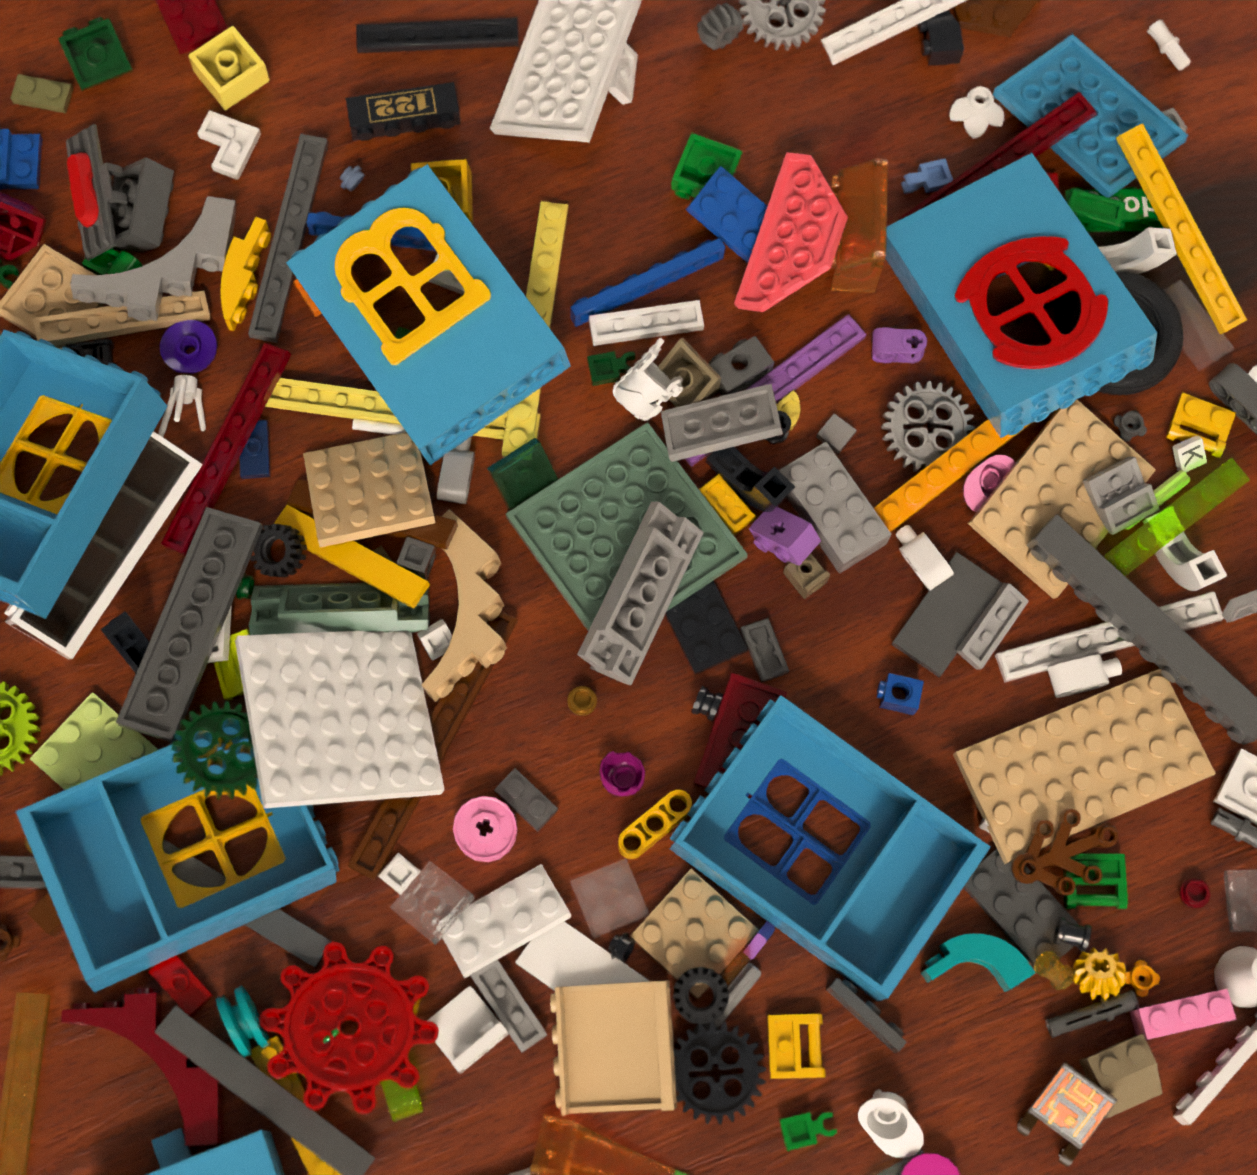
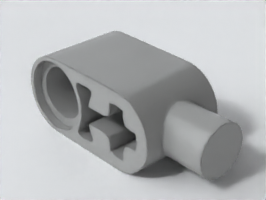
[437,437,475,504]

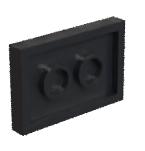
[665,581,748,675]

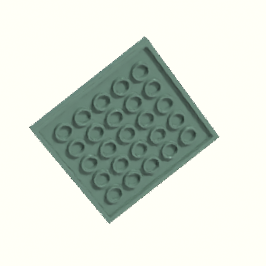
[506,422,748,631]

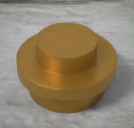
[568,686,597,716]

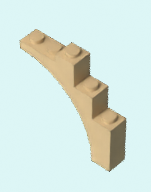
[421,509,507,702]

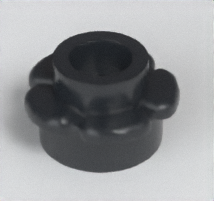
[608,933,635,962]

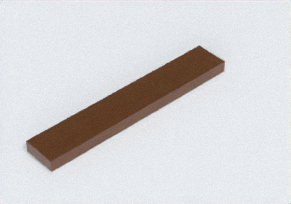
[287,479,458,550]

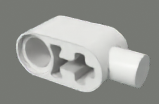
[896,525,954,591]
[1047,654,1122,698]

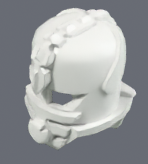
[613,338,683,421]

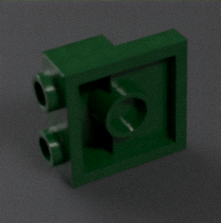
[58,17,133,91]

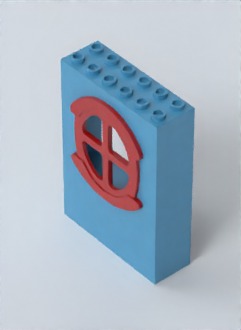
[883,153,1157,438]

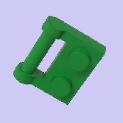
[1063,854,1128,909]

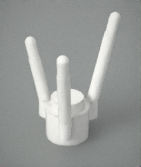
[156,375,206,443]

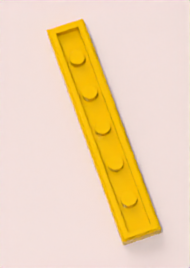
[274,505,430,609]

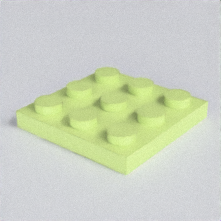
[30,692,158,790]

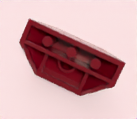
[0,192,46,261]

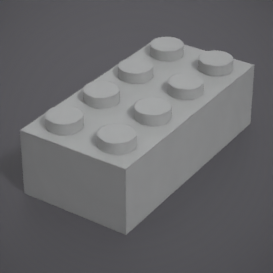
[779,442,891,574]

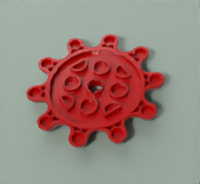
[259,942,439,1114]

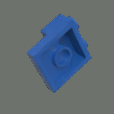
[0,129,42,189]

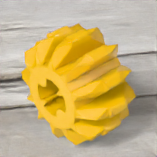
[1073,946,1126,1001]

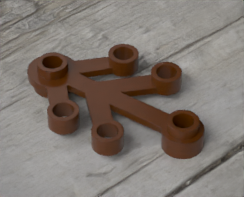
[1011,809,1118,895]

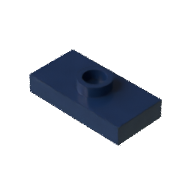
[240,420,271,479]

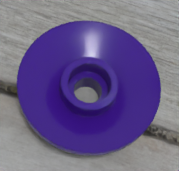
[160,320,217,374]

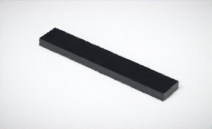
[356,18,519,53]

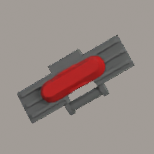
[66,124,128,261]

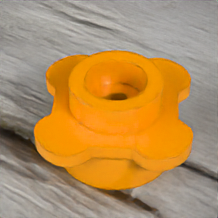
[1125,960,1160,997]

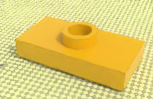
[699,474,756,535]

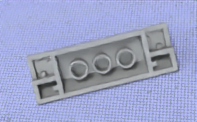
[577,501,704,685]

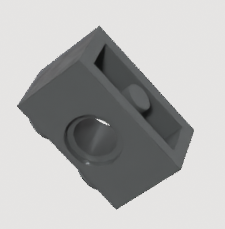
[709,336,774,396]

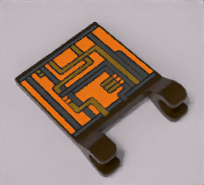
[1017,1061,1117,1167]

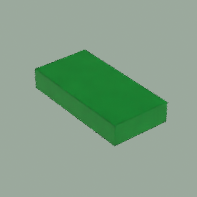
[1067,188,1126,231]

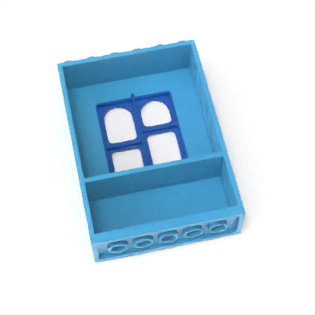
[670,695,990,1001]

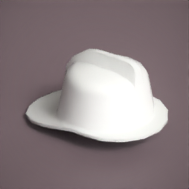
[858,1089,924,1158]

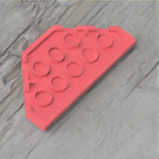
[734,152,848,312]

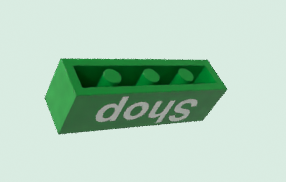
[1063,187,1163,232]

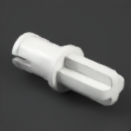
[1148,20,1190,70]

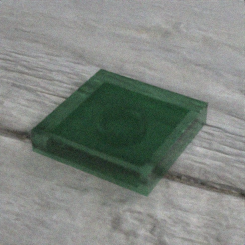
[487,438,558,511]

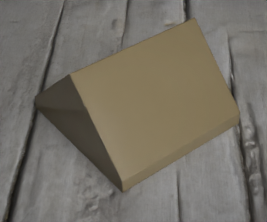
[658,338,721,407]

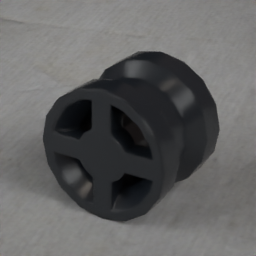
[691,685,724,721]

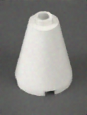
[1214,946,1257,1008]

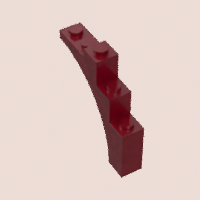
[61,988,223,1146]

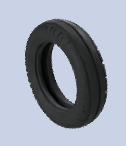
[1054,271,1183,395]

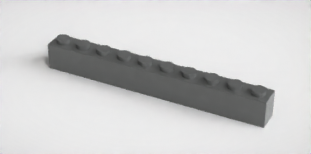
[1027,514,1257,745]

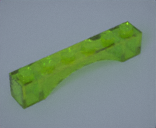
[1103,458,1250,576]

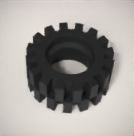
[250,524,307,577]
[673,967,729,1024]

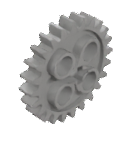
[738,0,826,51]
[881,381,975,472]

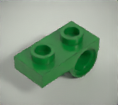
[82,249,143,275]

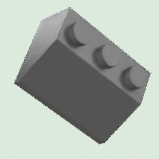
[111,157,174,253]

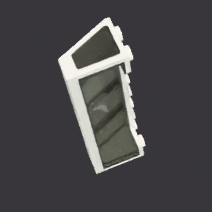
[4,431,203,660]

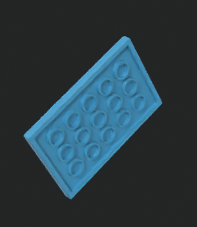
[993,34,1188,198]

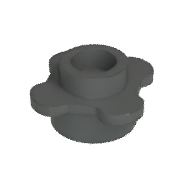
[1114,410,1147,442]

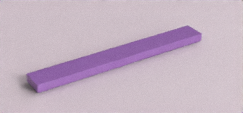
[685,314,866,467]

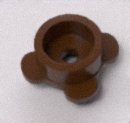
[0,924,20,961]

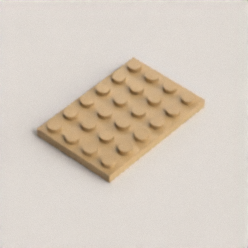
[967,399,1156,599]

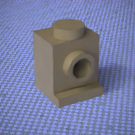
[783,553,830,600]

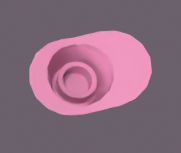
[964,455,1015,512]

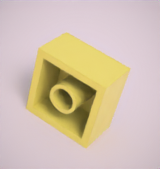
[188,26,270,111]

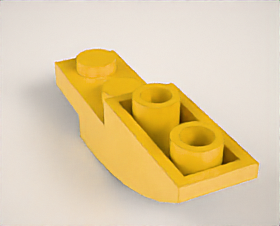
[221,217,271,331]

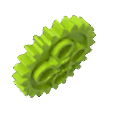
[0,681,40,776]

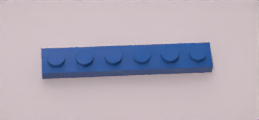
[307,212,436,251]
[570,238,725,327]

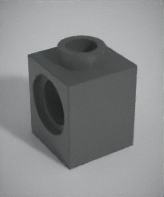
[397,537,437,581]

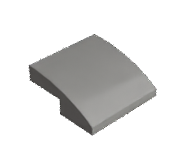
[1083,456,1160,535]

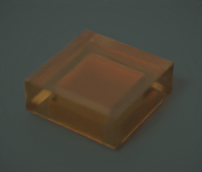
[721,951,750,984]

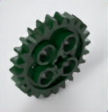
[172,701,258,800]

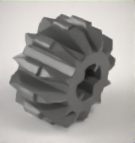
[697,3,744,50]

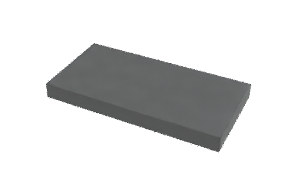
[891,552,1003,678]

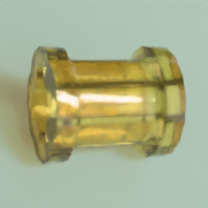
[1034,951,1075,990]

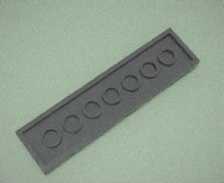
[116,507,263,742]

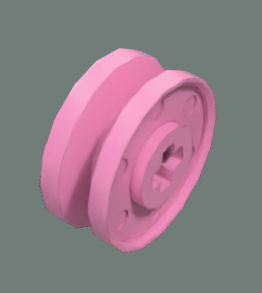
[453,796,517,863]

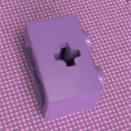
[749,507,821,566]

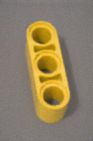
[618,790,692,859]

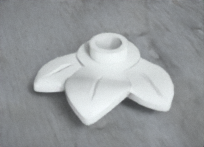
[949,86,1004,138]

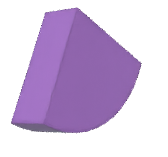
[742,921,776,960]

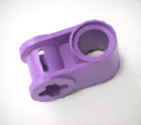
[872,327,927,363]

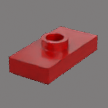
[148,955,214,1017]

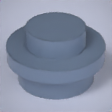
[340,165,365,192]

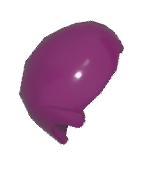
[599,751,646,797]

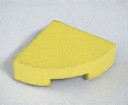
[776,390,800,430]

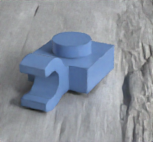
[901,159,953,193]

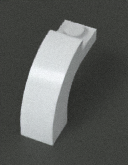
[1098,228,1177,274]
[1143,507,1227,591]

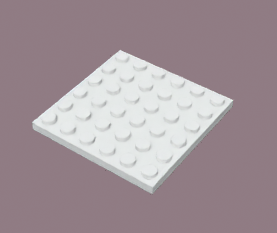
[235,630,445,808]

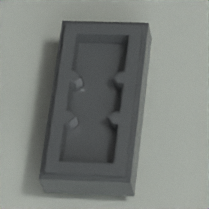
[740,618,789,683]

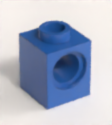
[876,673,924,715]

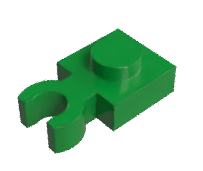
[779,1112,838,1151]

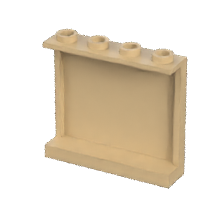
[550,980,677,1116]

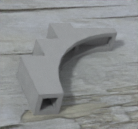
[70,196,236,321]

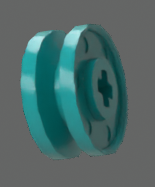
[216,985,270,1058]

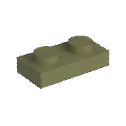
[11,74,73,113]

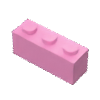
[1130,989,1236,1040]

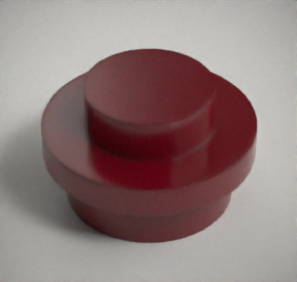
[1179,878,1210,909]

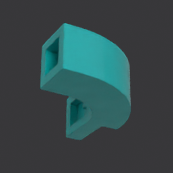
[921,933,1036,992]

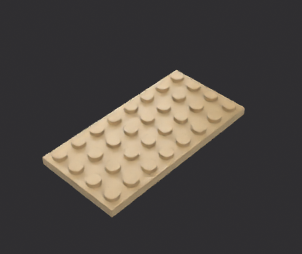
[953,669,1216,864]

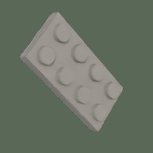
[661,384,783,462]

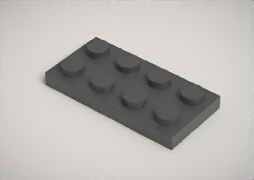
[963,849,1079,975]

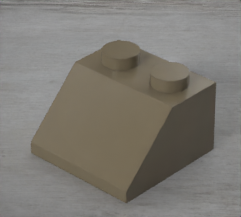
[1079,1034,1162,1119]

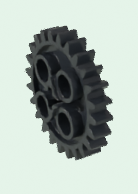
[674,1021,766,1125]

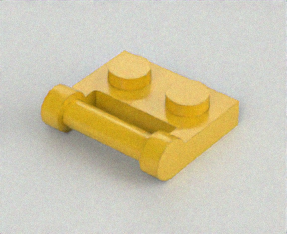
[1166,393,1236,458]
[767,1014,825,1079]

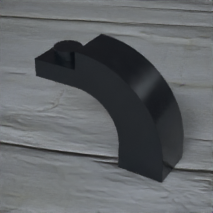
[705,447,795,512]
[101,611,149,674]

